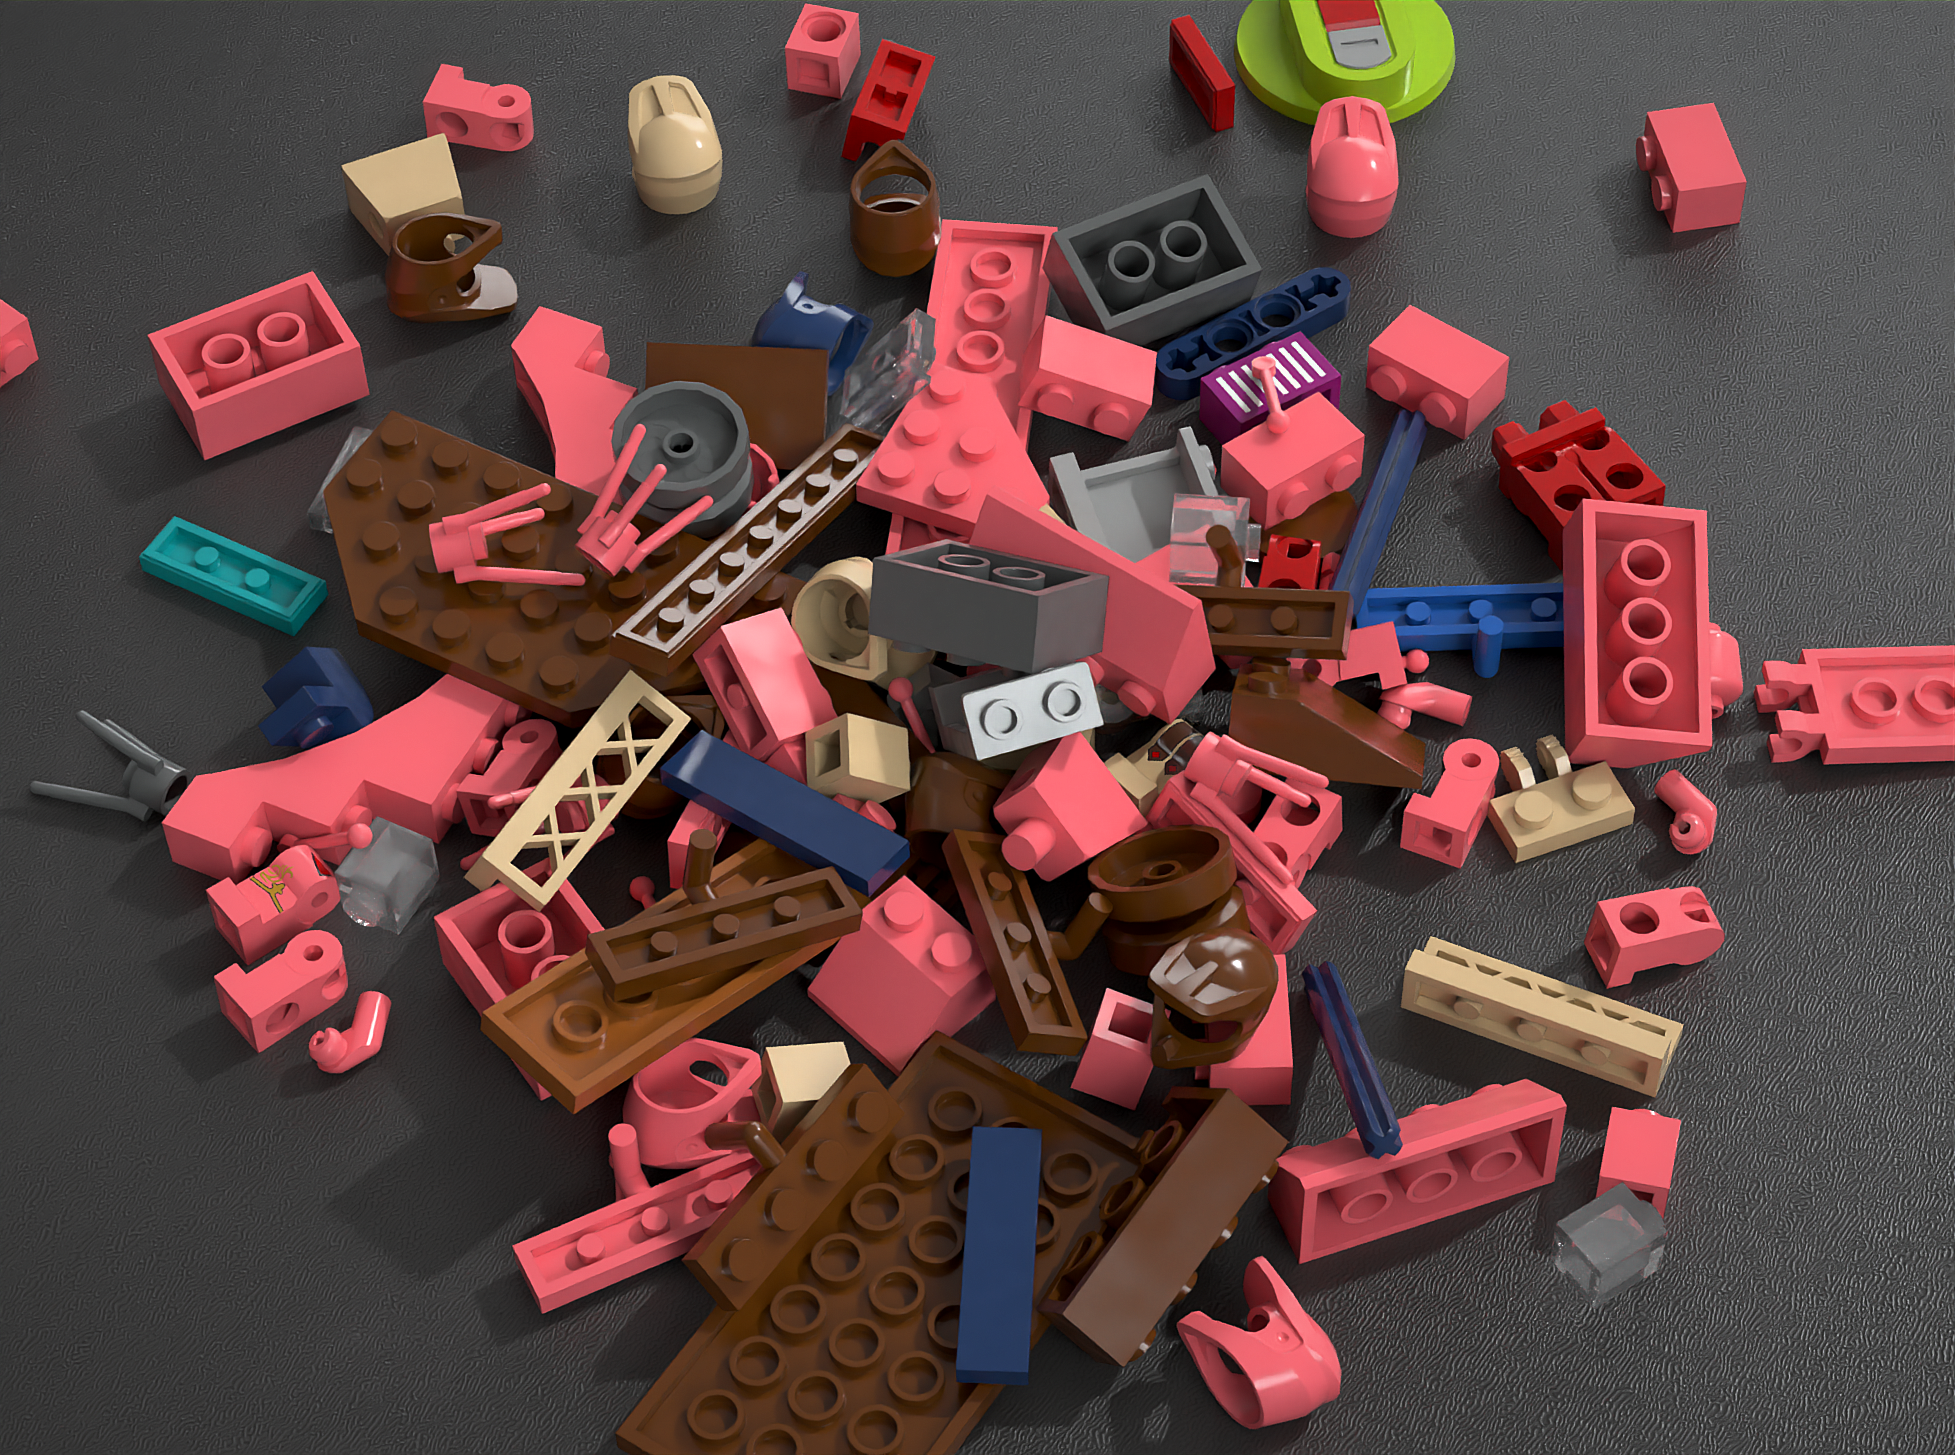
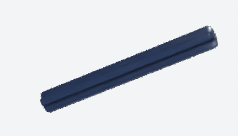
[1328,409,1428,619]
[1302,961,1403,1159]

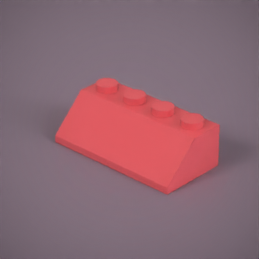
[969,485,1216,725]
[1563,499,1712,769]
[1268,1079,1567,1264]

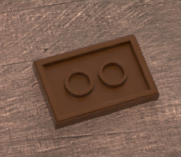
[645,342,829,470]

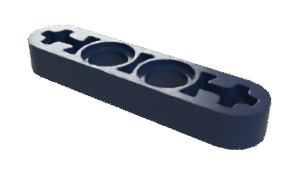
[1155,267,1351,400]

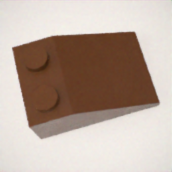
[1229,657,1426,789]

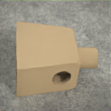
[341,133,465,256]

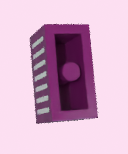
[1199,331,1341,445]

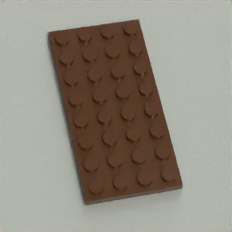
[615,1030,1141,1455]

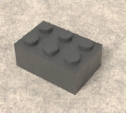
[1042,174,1262,346]
[868,539,1109,679]

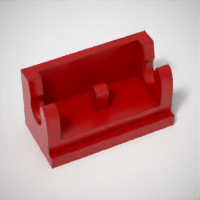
[841,39,936,162]

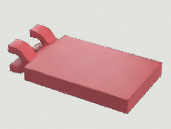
[1754,645,1955,765]

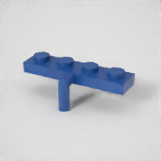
[1353,583,1564,678]

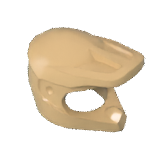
[628,75,722,214]
[791,557,938,690]

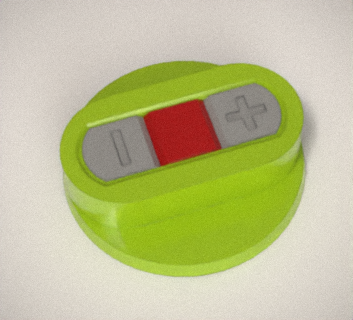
[1234,0,1456,125]

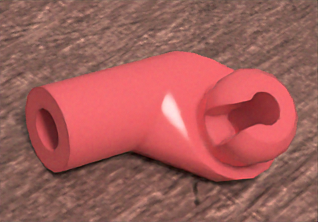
[1377,682,1472,730]
[1654,769,1717,855]
[308,991,392,1074]

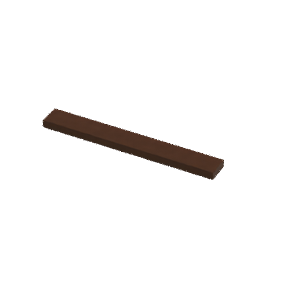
[609,423,885,677]

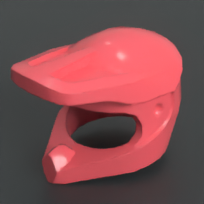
[1305,96,1398,238]
[622,1038,762,1169]
[1176,1256,1341,1429]

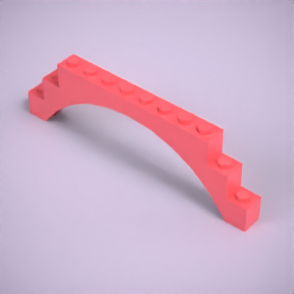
[162,306,638,885]

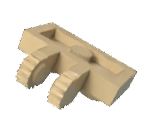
[1487,734,1635,863]

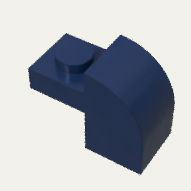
[258,647,373,750]

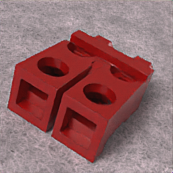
[1491,400,1666,570]

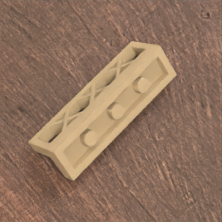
[464,670,691,912]
[1401,936,1684,1097]

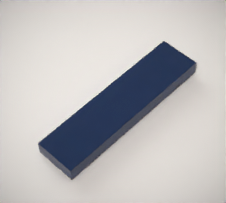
[660,730,910,897]
[956,1126,1042,1385]

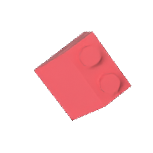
[808,875,996,1077]

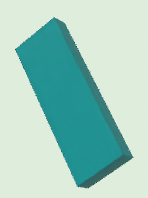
[139,516,329,636]

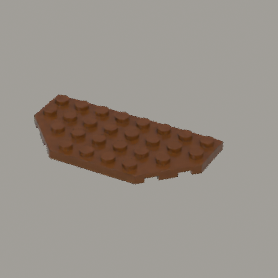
[323,410,807,728]

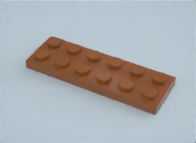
[480,838,872,1115]

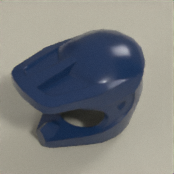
[751,271,874,396]

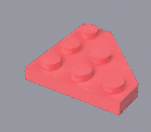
[856,362,1050,538]

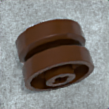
[1088,824,1251,976]

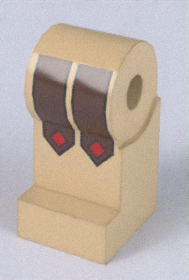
[1103,719,1204,835]

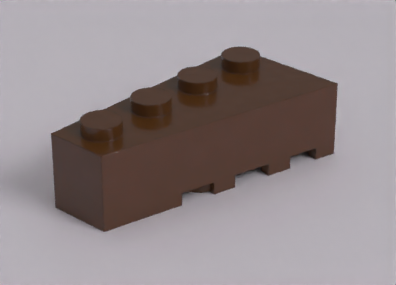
[1036,1086,1288,1367]

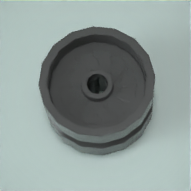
[611,381,754,539]

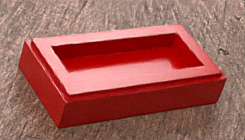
[1169,15,1235,132]

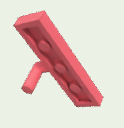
[512,1123,761,1314]

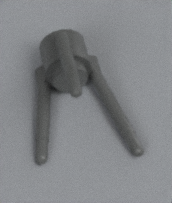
[29,710,191,822]

